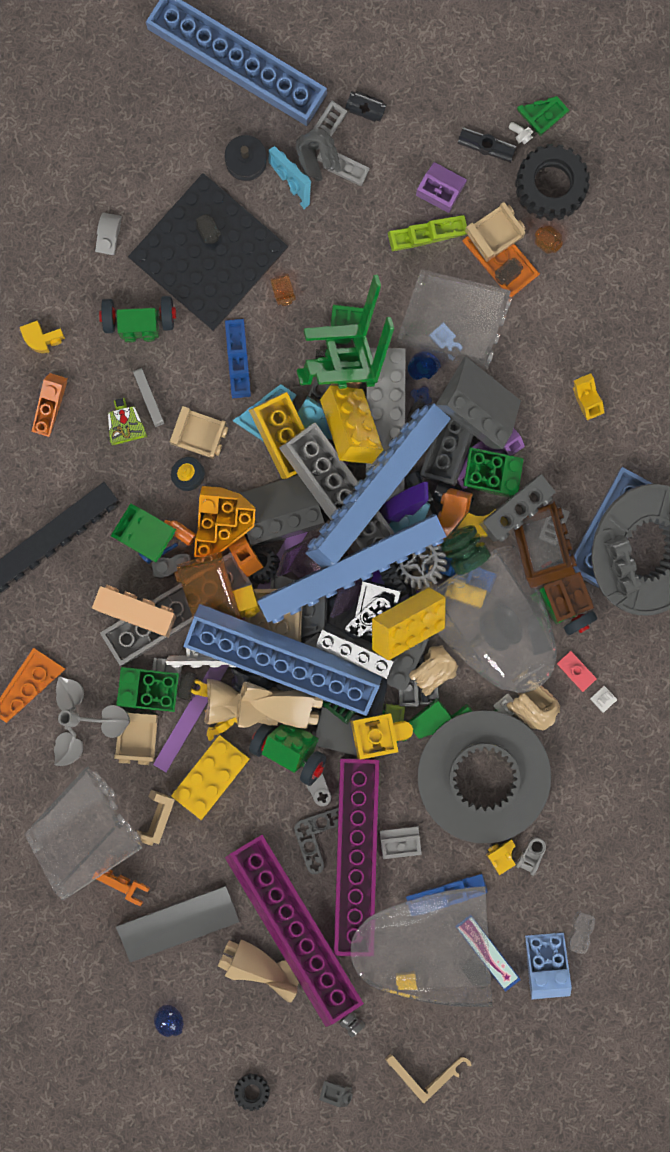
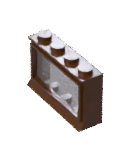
[514,501,577,588]

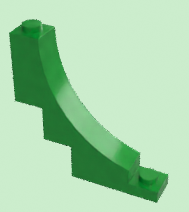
[397,698,498,743]

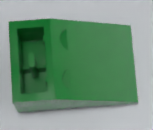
[463,447,524,497]
[111,503,176,562]
[117,667,179,712]

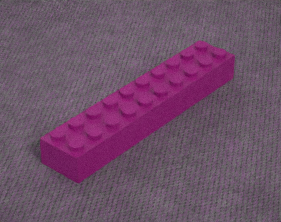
[334,758,379,957]
[225,835,364,1027]

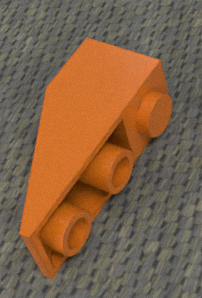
[31,373,68,437]
[437,488,472,546]
[229,534,263,577]

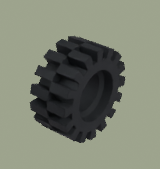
[249,546,281,584]
[380,562,410,598]
[234,1073,270,1111]

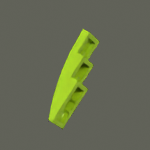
[388,215,467,251]

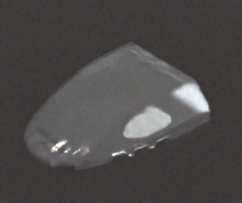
[433,544,557,693]
[351,886,493,1007]

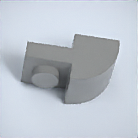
[95,212,122,255]

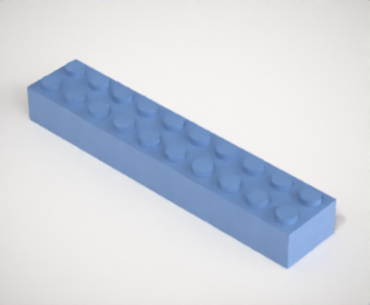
[146,0,327,126]
[306,403,451,568]
[258,514,447,624]
[183,604,382,716]

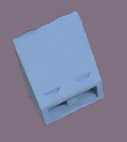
[525,933,572,999]

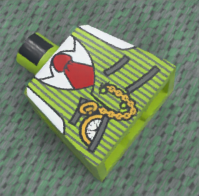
[108,398,147,446]

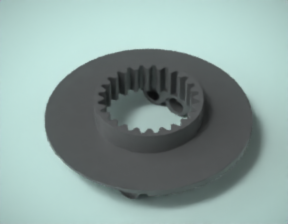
[592,484,670,616]
[418,710,551,843]

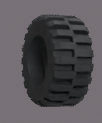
[515,144,590,221]

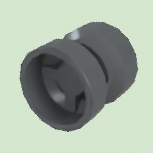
[339,1011,366,1038]

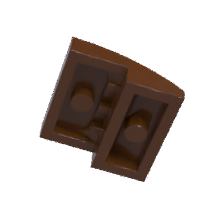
[544,572,594,622]

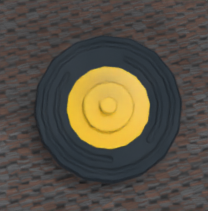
[171,457,205,491]

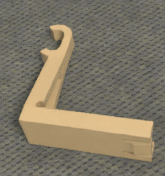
[385,1054,471,1103]

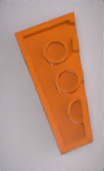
[0,648,66,723]

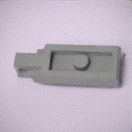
[317,152,370,186]

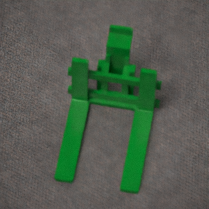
[296,274,394,389]

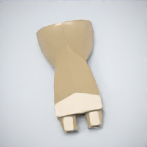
[204,679,285,725]
[237,681,323,729]
[218,940,299,1003]

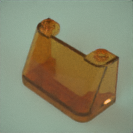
[174,551,243,620]

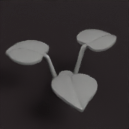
[54,677,130,766]

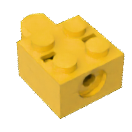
[351,713,413,760]

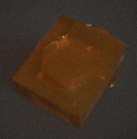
[270,274,296,306]

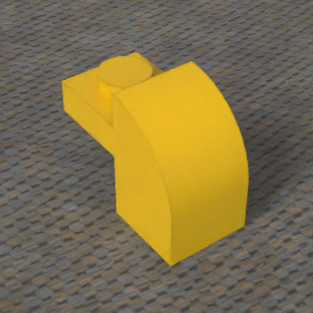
[20,321,65,353]
[573,373,604,420]

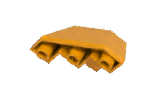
[194,486,256,558]

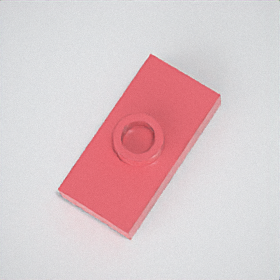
[557,651,597,692]

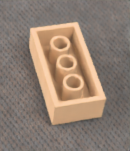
[92,584,177,638]

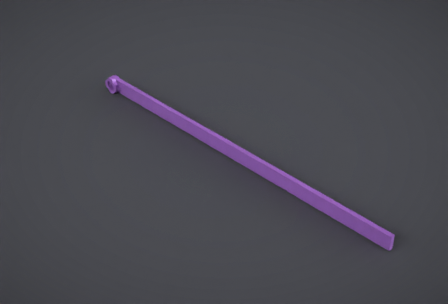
[153,451,349,772]

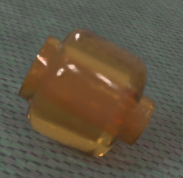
[535,225,563,254]

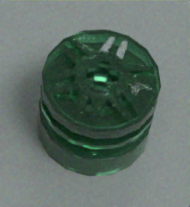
[440,525,491,575]

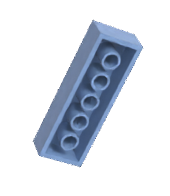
[573,467,653,588]

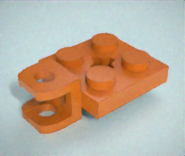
[91,866,150,906]

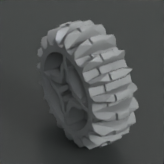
[394,544,447,589]

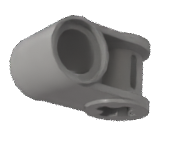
[306,774,331,806]
[516,837,546,876]

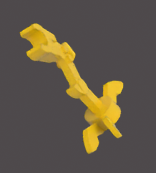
[190,679,237,741]

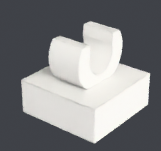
[590,686,617,713]
[493,693,514,716]

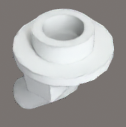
[509,122,533,144]

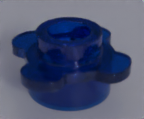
[411,386,432,408]

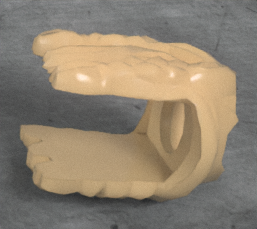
[409,645,458,696]
[506,679,560,731]

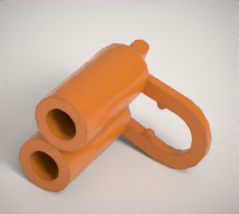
[164,520,196,546]

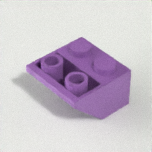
[416,162,467,213]

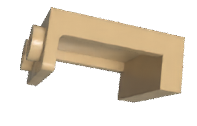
[465,202,526,262]
[170,406,229,459]
[114,713,158,765]
[136,790,175,846]

